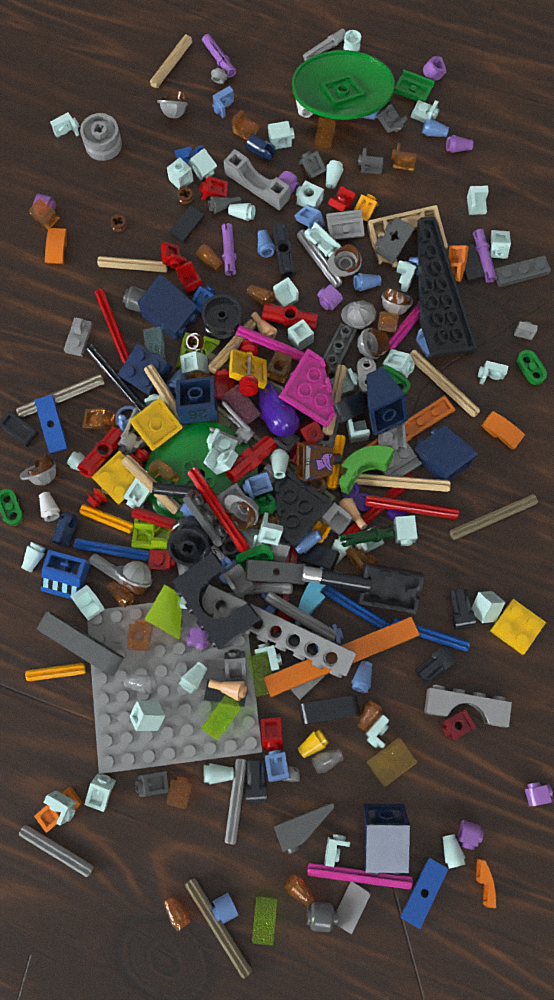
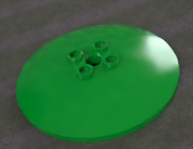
[292,50,395,120]
[145,421,258,524]

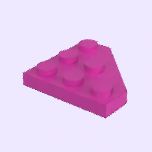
[278,349,336,428]

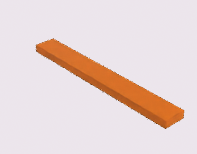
[323,395,456,491]
[263,617,420,697]

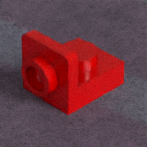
[200,176,228,200]
[328,186,356,212]
[296,419,324,443]
[148,550,176,572]
[261,717,283,752]

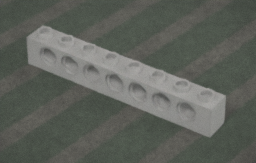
[202,585,357,678]

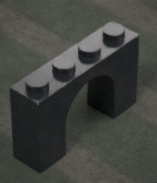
[173,553,261,649]

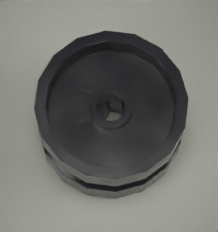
[202,294,243,342]
[167,515,213,566]

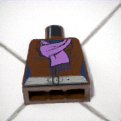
[296,441,342,481]

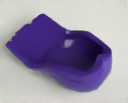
[256,382,299,437]

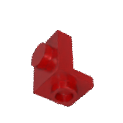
[161,242,187,268]
[176,261,204,293]
[215,369,236,399]

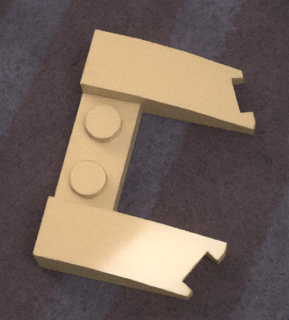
[367,205,448,268]

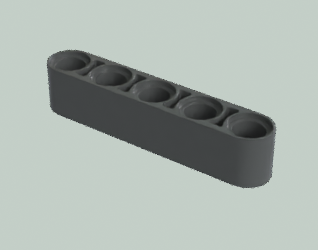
[37,611,124,676]

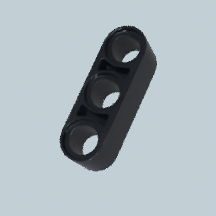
[332,390,368,423]
[299,695,360,725]

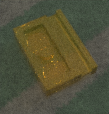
[367,737,417,787]

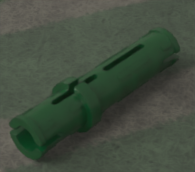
[340,526,395,547]

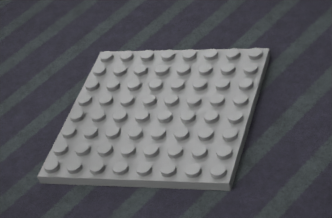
[87,592,263,774]

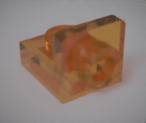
[232,110,259,140]
[314,117,336,148]
[391,143,417,171]
[377,311,398,332]
[83,408,114,432]
[146,458,181,482]
[345,546,379,572]
[166,776,193,809]

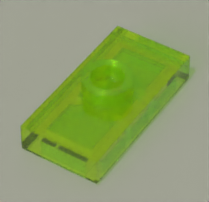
[248,652,272,697]
[201,695,242,740]
[252,896,277,946]

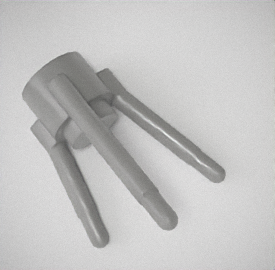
[210,401,255,445]
[118,407,144,452]

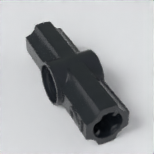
[272,223,296,279]

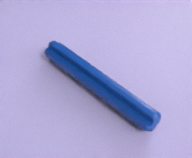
[74,538,149,561]
[323,585,392,629]
[393,618,470,652]

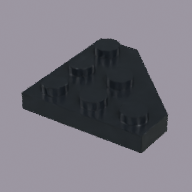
[274,471,333,548]

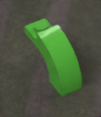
[339,445,394,495]

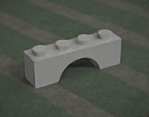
[224,149,290,211]
[424,685,512,728]

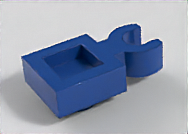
[175,145,204,166]

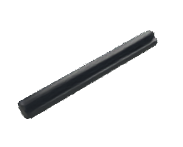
[86,344,147,412]

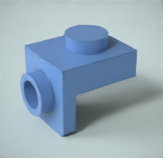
[242,471,273,499]

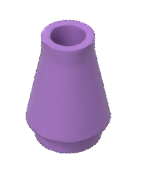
[446,135,473,153]

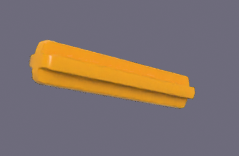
[326,435,346,490]
[79,504,134,533]
[25,663,86,681]

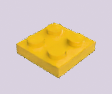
[129,397,183,451]
[490,599,546,655]

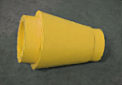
[298,729,329,758]

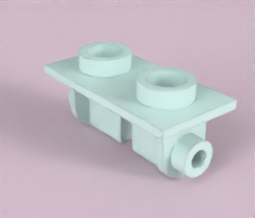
[305,222,341,257]

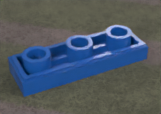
[34,394,69,454]
[400,857,448,929]

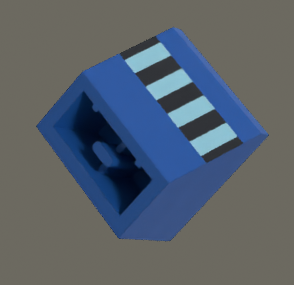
[41,550,91,600]

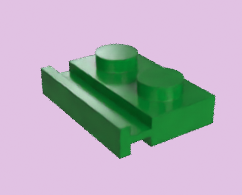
[394,70,435,103]

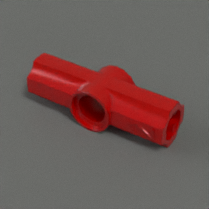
[262,303,318,330]
[77,427,123,478]
[225,435,277,483]

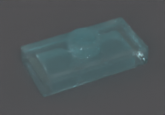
[143,326,167,362]

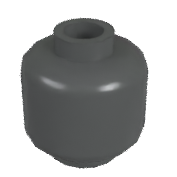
[122,286,147,312]
[306,901,338,932]

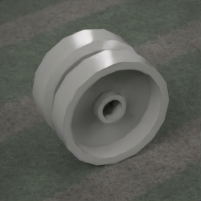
[80,113,122,161]

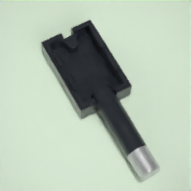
[302,562,425,614]

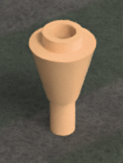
[251,312,277,339]
[339,498,367,530]
[208,679,247,701]

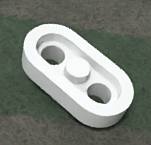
[357,357,376,394]

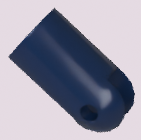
[246,134,276,160]
[52,511,78,547]

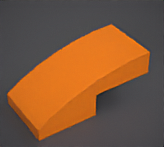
[45,228,67,264]
[448,246,469,282]
[481,411,525,449]
[34,787,83,833]
[476,858,496,908]

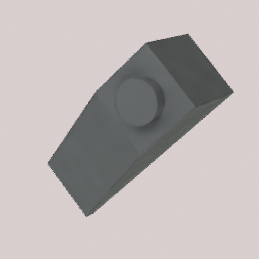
[274,802,334,854]

